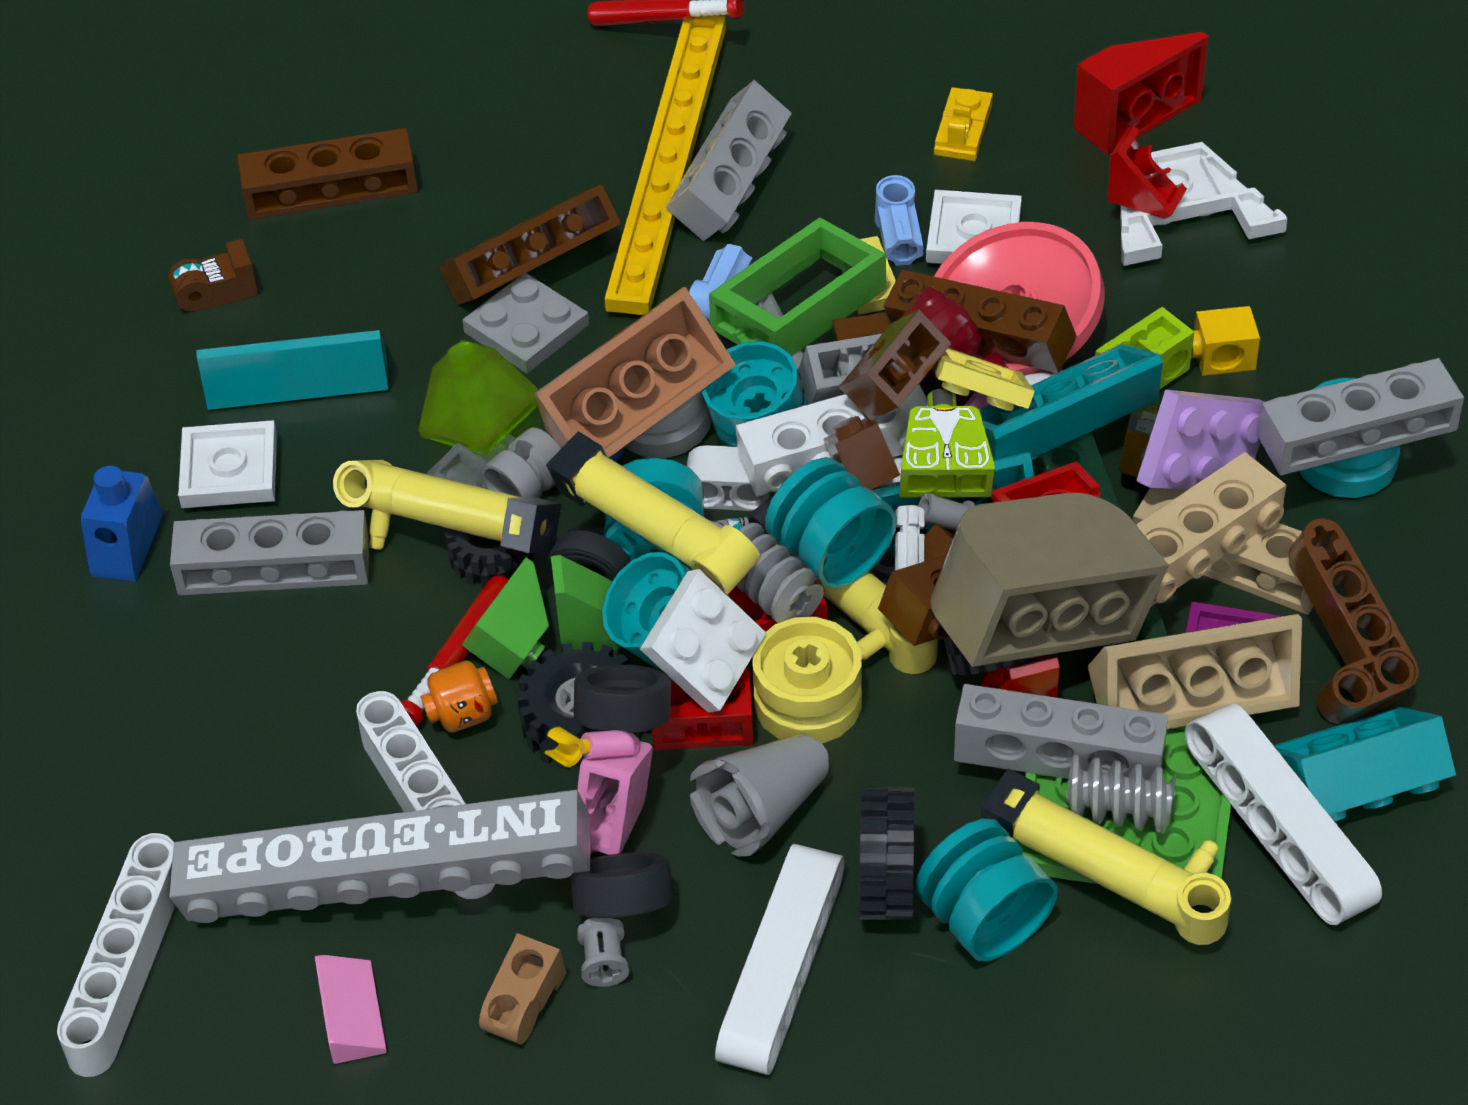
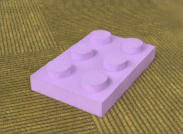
[1136,390,1264,490]

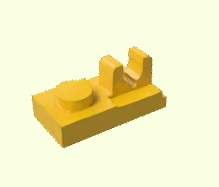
[934,87,993,161]

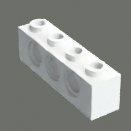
[736,384,928,497]

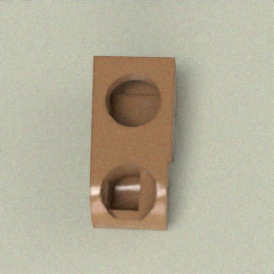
[479,933,567,1045]

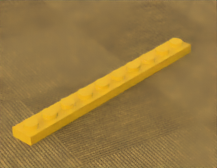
[605,15,726,315]

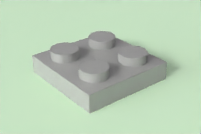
[462,273,589,374]

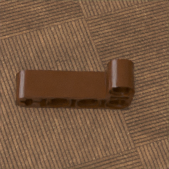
[1288,518,1419,725]

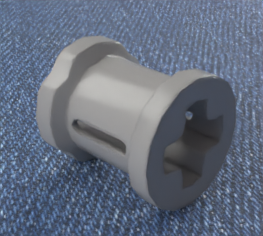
[577,918,629,987]

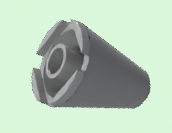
[690,734,829,857]

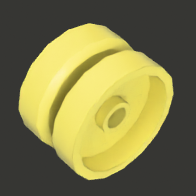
[753,617,862,744]

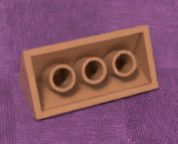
[534,287,736,458]

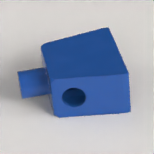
[81,466,163,582]

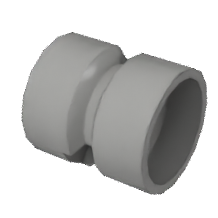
[480,427,561,498]

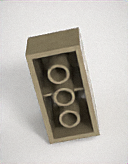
[930,493,1169,667]

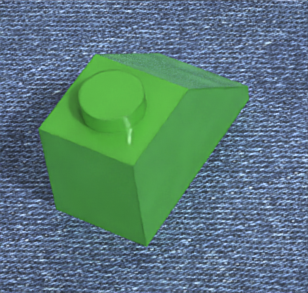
[551,555,620,652]
[462,557,549,679]

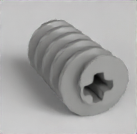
[736,523,824,624]
[1066,754,1177,834]

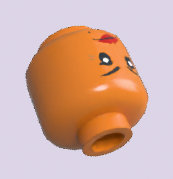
[420,661,498,733]

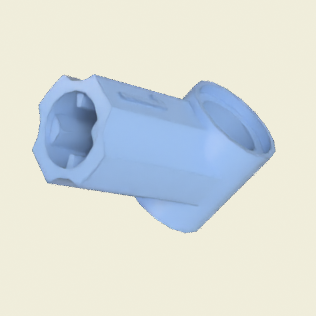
[875,175,924,266]
[689,244,753,323]

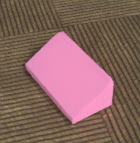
[315,955,387,1064]

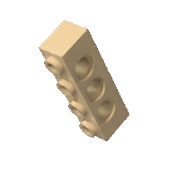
[1136,452,1286,606]
[1133,488,1313,615]

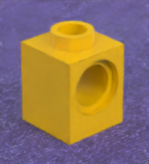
[1191,306,1260,376]

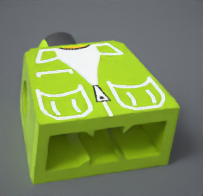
[899,389,995,498]

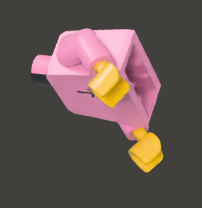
[544,727,653,855]

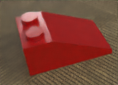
[1074,32,1208,155]

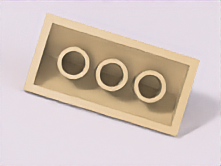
[1088,614,1302,729]

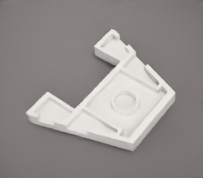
[1120,142,1287,266]

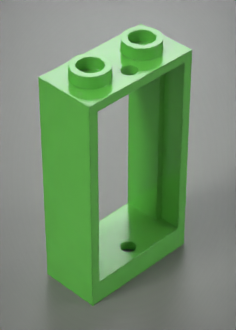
[709,217,886,356]

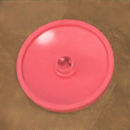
[934,222,1105,375]

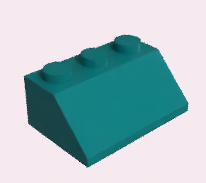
[1273,707,1456,821]

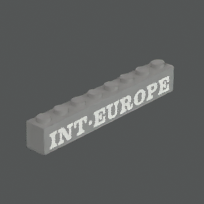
[169,790,590,923]

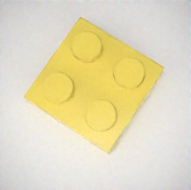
[932,348,1035,411]

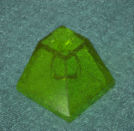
[419,340,539,455]

